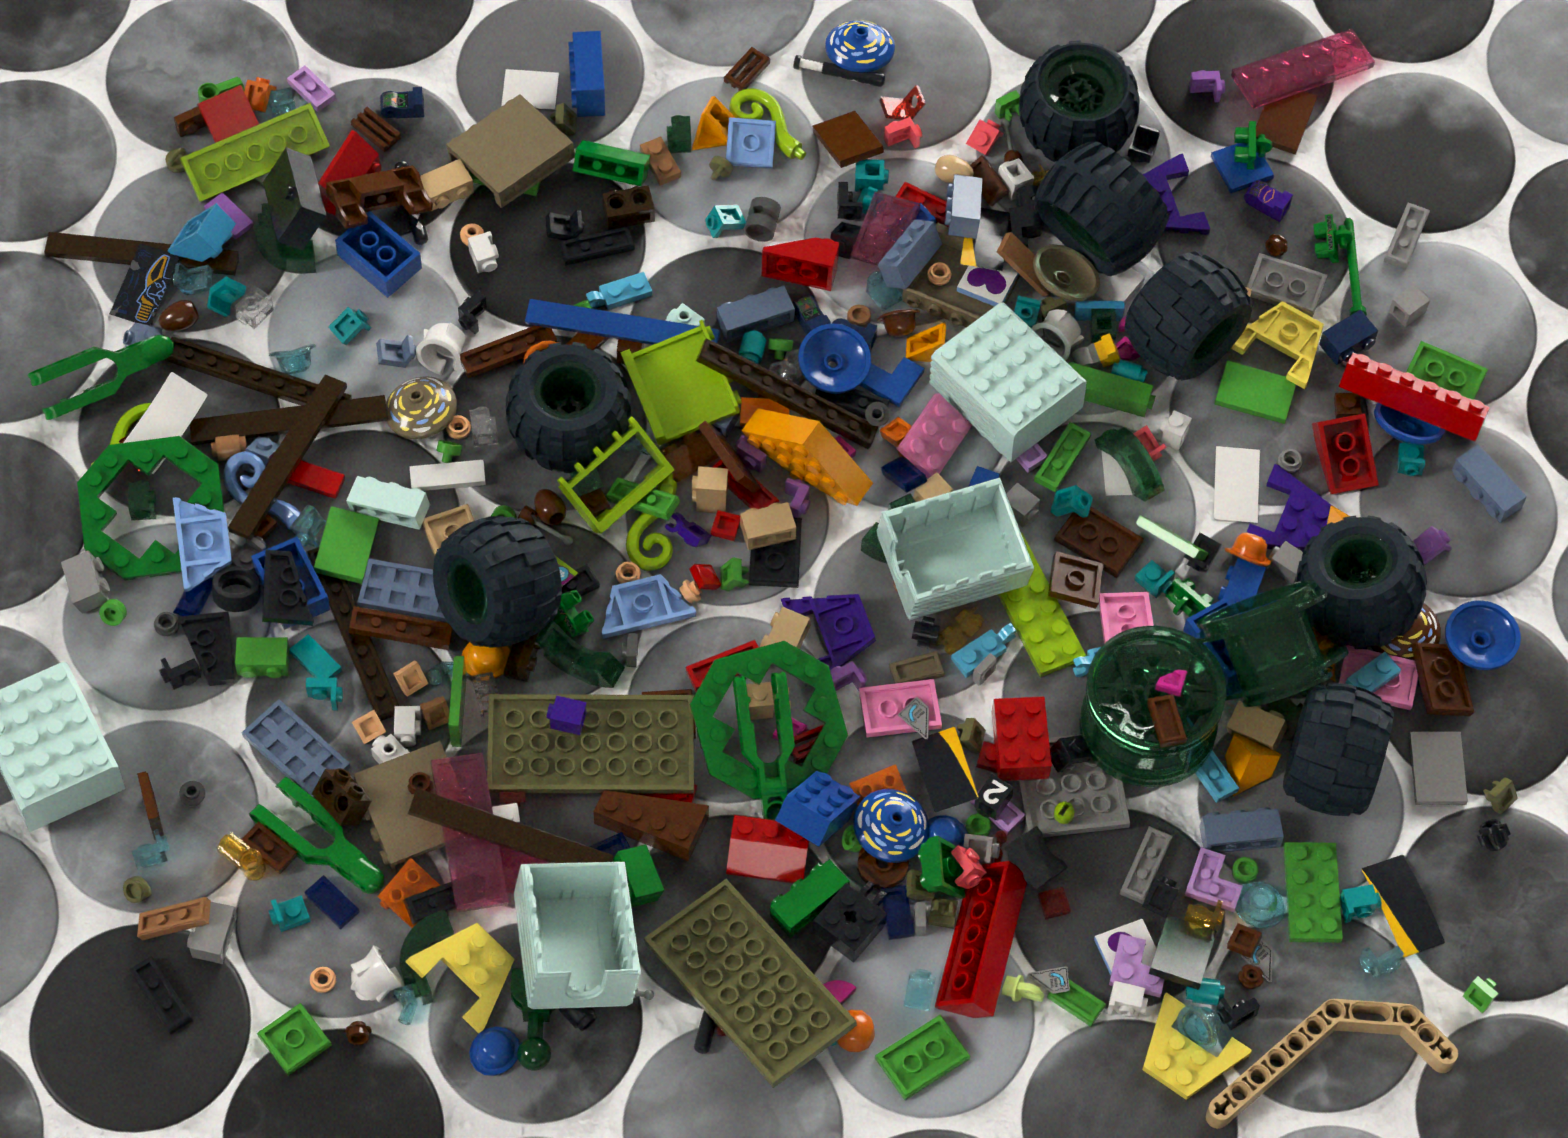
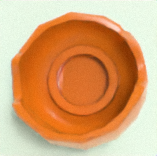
[837,1009,875,1052]

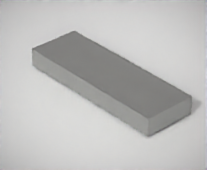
[1383,202,1430,270]
[1120,826,1173,904]

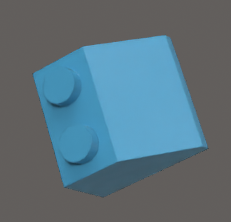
[168,203,236,262]

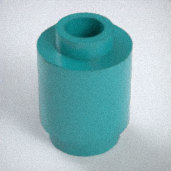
[738,330,767,364]
[1111,359,1148,383]
[1186,978,1225,1006]

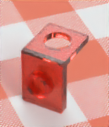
[879,85,926,120]

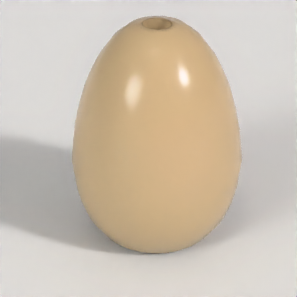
[935,155,974,183]

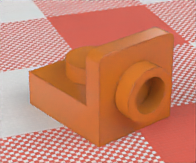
[244,77,276,113]
[880,417,912,459]

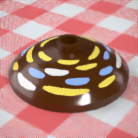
[1371,604,1441,661]

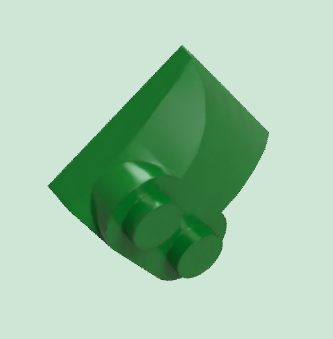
[918,836,966,899]

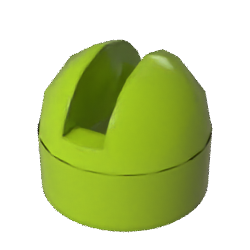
[1054,801,1075,824]

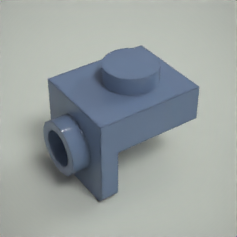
[123,322,162,347]
[376,335,416,368]
[242,436,280,474]

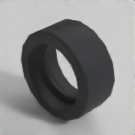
[212,566,260,612]

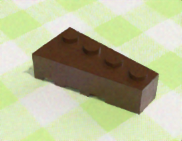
[593,790,709,861]

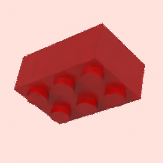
[991,696,1052,781]

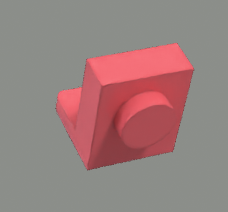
[884,117,922,148]
[966,119,1004,156]
[1125,425,1167,464]
[951,845,987,889]

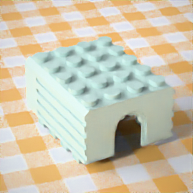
[929,302,1087,462]
[877,478,1034,621]
[0,662,125,833]
[514,862,641,1009]

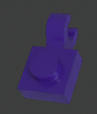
[665,512,712,547]

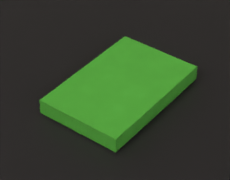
[1406,341,1488,400]
[1214,360,1296,424]
[314,506,379,584]
[448,656,467,747]
[875,1014,970,1100]

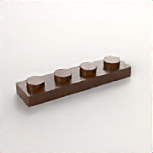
[460,326,557,378]
[349,606,452,650]

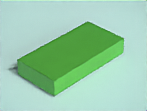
[1047,980,1106,1027]

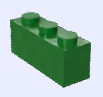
[573,140,651,186]
[770,859,850,938]

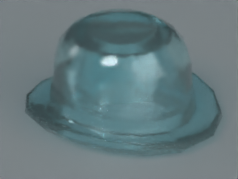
[268,344,316,374]
[1235,882,1284,929]
[1177,1005,1221,1050]

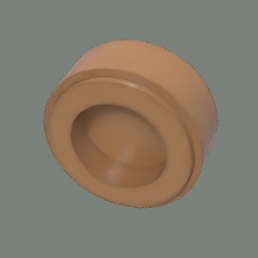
[847,305,871,328]

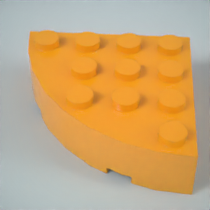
[741,408,873,506]

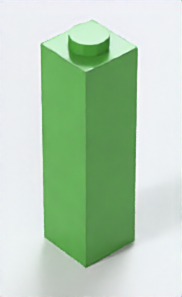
[1069,362,1156,418]

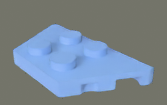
[173,497,232,592]
[602,574,696,639]

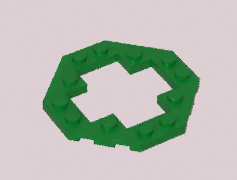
[77,436,224,581]
[689,641,848,800]

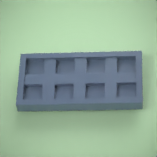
[357,559,447,622]
[242,699,351,799]

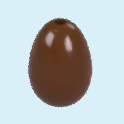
[158,300,199,331]
[534,489,566,525]

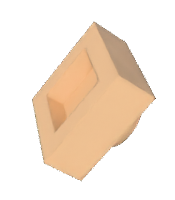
[393,660,429,697]
[352,710,387,744]

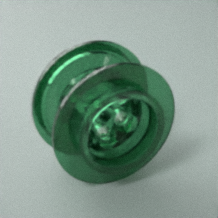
[1195,579,1349,707]

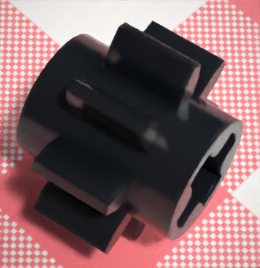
[912,616,940,649]
[1477,819,1511,851]

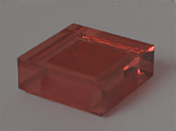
[1038,887,1071,920]

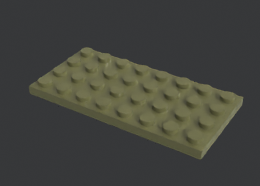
[487,694,694,794]
[644,879,857,1088]

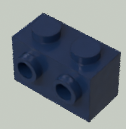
[1319,310,1378,365]

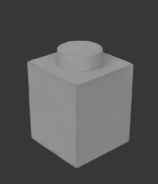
[1389,284,1430,328]
[1006,483,1040,528]
[1268,541,1303,585]

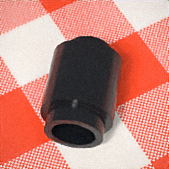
[558,1007,597,1031]

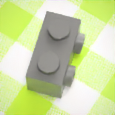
[61,551,110,614]
[187,902,237,964]

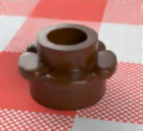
[1265,234,1288,256]
[407,772,433,794]
[1238,964,1264,989]
[345,1021,372,1045]

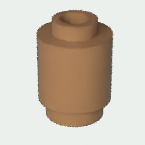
[211,434,247,461]

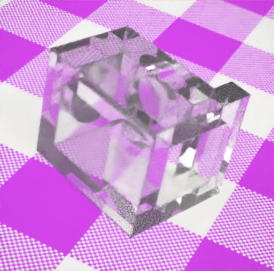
[235,284,274,329]
[469,406,498,447]

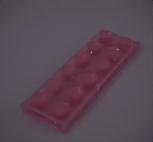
[1231,29,1375,109]
[431,753,509,913]

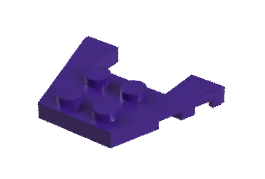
[1143,154,1210,235]
[1247,464,1331,552]
[781,594,876,670]

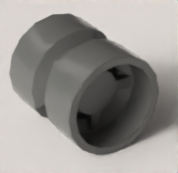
[744,197,781,242]

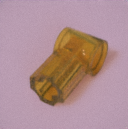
[216,832,266,881]

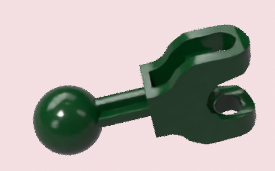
[510,968,557,1071]

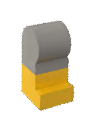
[1072,333,1121,370]

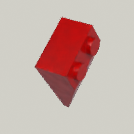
[761,237,839,291]
[1312,413,1379,495]

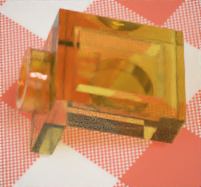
[1184,900,1225,930]

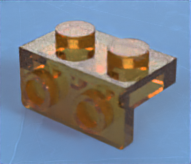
[662,431,718,482]

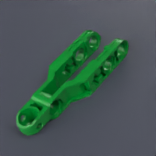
[28,334,174,420]
[733,672,795,820]
[249,777,385,894]

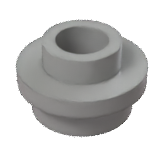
[1278,449,1302,473]

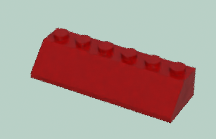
[1339,352,1490,442]
[935,861,1027,1018]

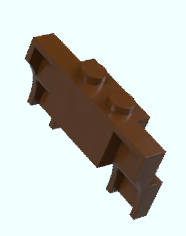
[326,165,433,229]

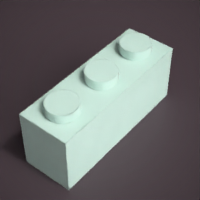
[346,476,430,530]

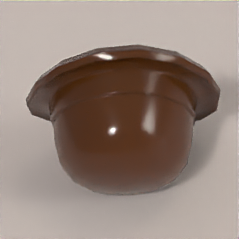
[877,309,920,337]

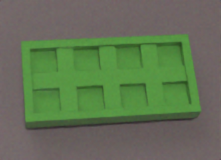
[1283,842,1343,943]

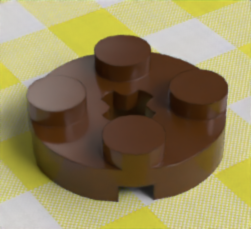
[857,847,909,891]

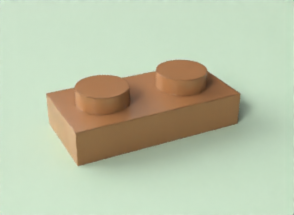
[640,136,681,186]

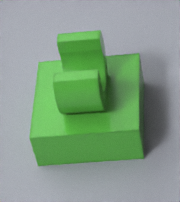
[994,90,1020,122]
[720,557,749,591]
[1462,977,1498,1013]

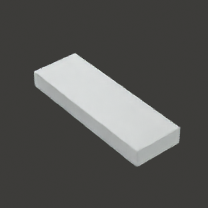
[409,460,486,491]

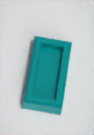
[289,634,342,678]

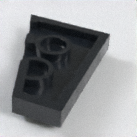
[262,550,314,626]
[178,611,234,686]

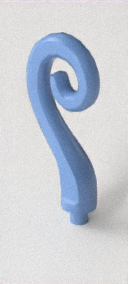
[223,451,307,535]

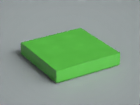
[257,1003,332,1076]

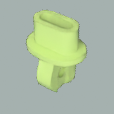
[1002,975,1044,1002]

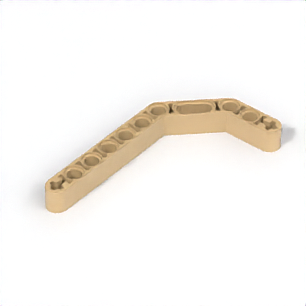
[1206,999,1458,1129]

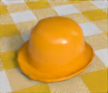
[462,642,510,680]

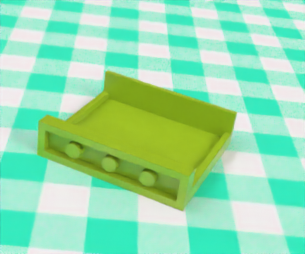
[620,320,742,446]

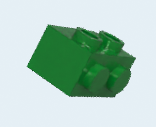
[612,844,664,908]

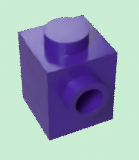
[546,695,587,735]

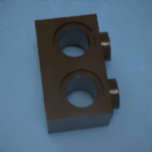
[602,185,655,230]
[312,768,372,826]

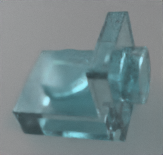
[269,87,296,118]
[866,271,903,311]
[132,829,170,870]

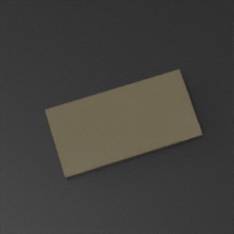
[889,651,945,684]

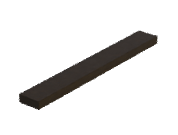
[44,232,239,276]
[164,336,352,405]
[696,338,878,449]
[228,375,347,541]
[190,395,388,445]
[307,547,399,721]
[408,788,613,863]

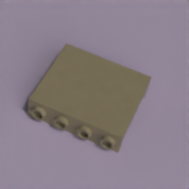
[446,94,575,208]
[902,223,1021,328]
[353,741,479,873]

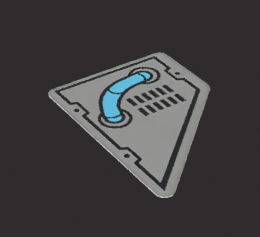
[898,697,929,739]
[1241,938,1273,982]
[1028,966,1070,994]

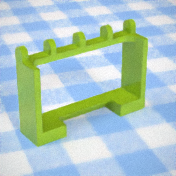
[557,416,674,533]

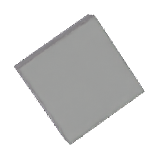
[972,653,997,686]
[914,902,926,936]

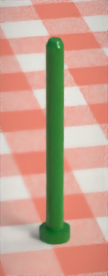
[1344,218,1367,316]

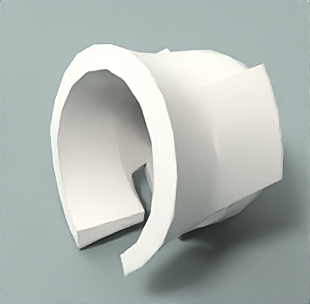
[1031,309,1084,360]
[416,322,466,375]
[351,945,405,1003]

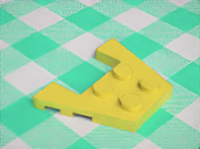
[1231,301,1324,389]
[405,923,515,1033]
[1142,992,1252,1100]

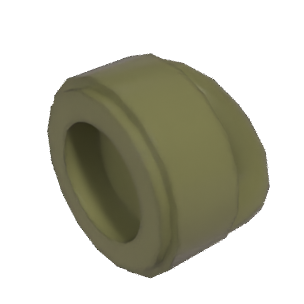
[165,147,188,173]
[709,156,733,180]
[123,876,152,903]

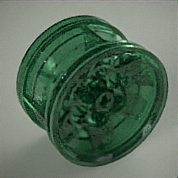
[1079,626,1227,787]

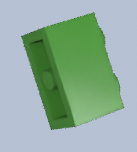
[235,637,290,678]

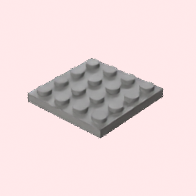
[1018,731,1130,837]

